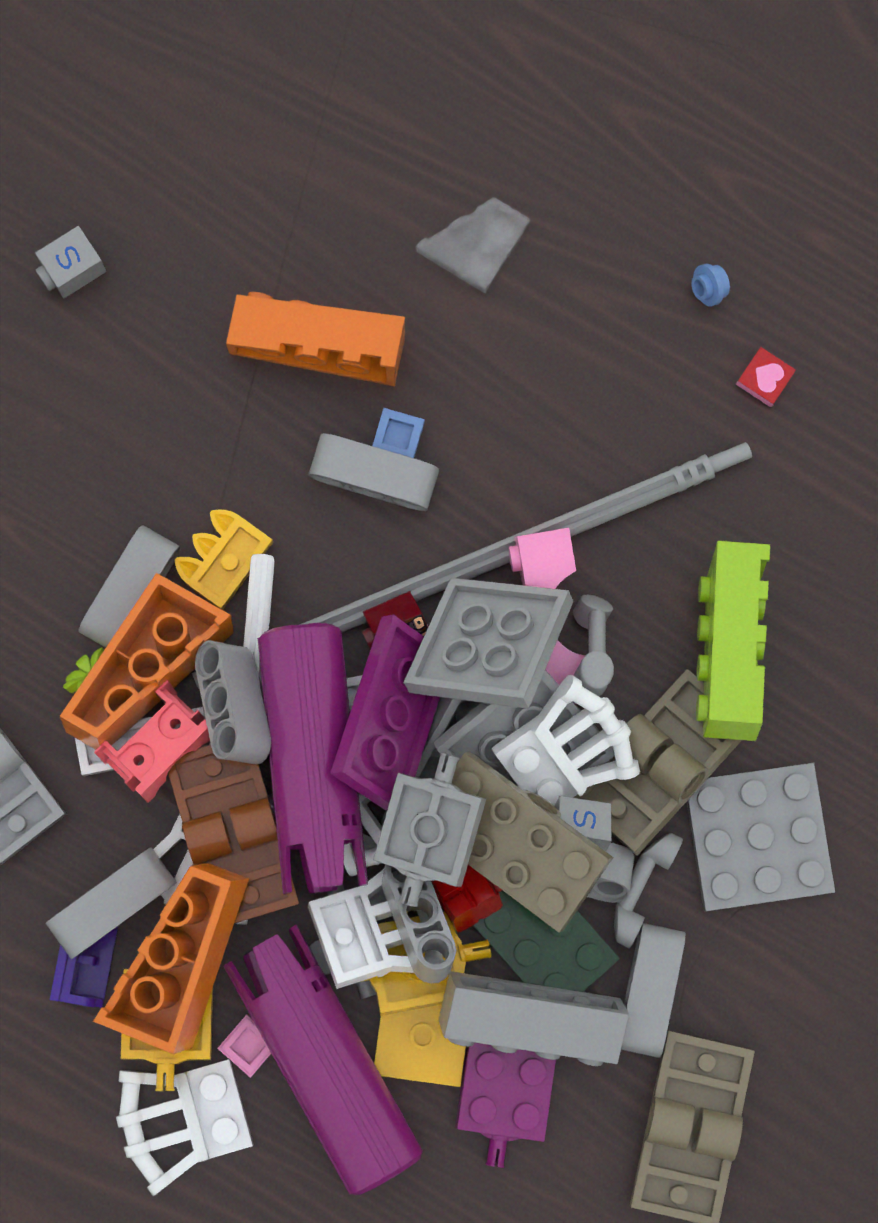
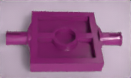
[455,1042,556,1168]

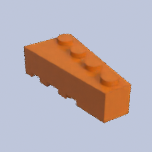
[60,573,234,750]
[93,863,249,1054]

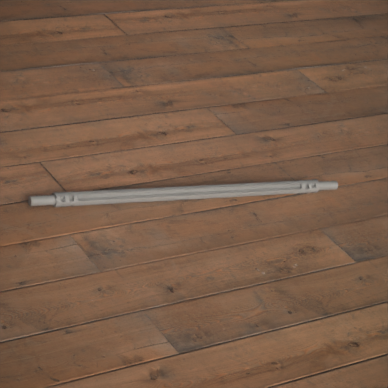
[192,442,752,689]

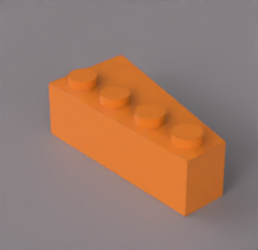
[226,292,405,387]

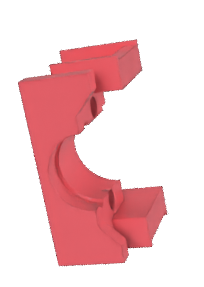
[94,680,210,803]

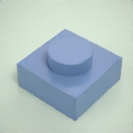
[372,408,425,458]

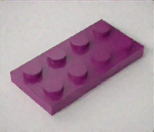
[330,614,440,811]

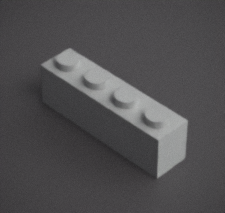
[438,971,629,1066]

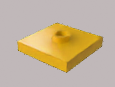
[374,1004,466,1087]

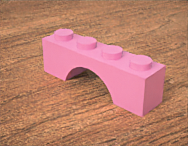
[508,528,586,704]

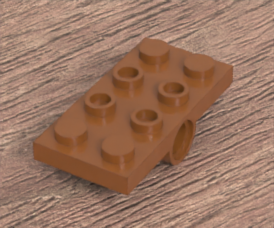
[168,745,300,924]

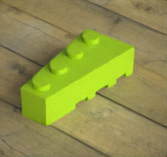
[696,541,770,741]

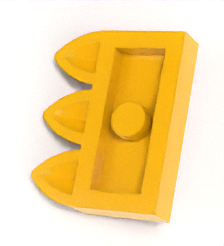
[174,509,273,610]

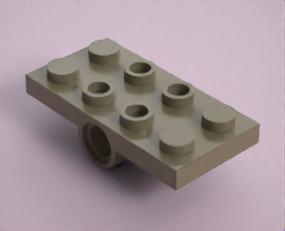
[573,669,742,856]
[452,751,614,933]
[629,1030,755,1223]

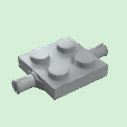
[373,753,486,907]

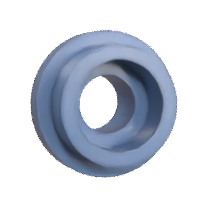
[691,263,730,306]

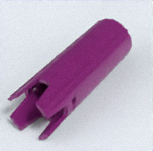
[257,623,368,894]
[223,924,423,1195]

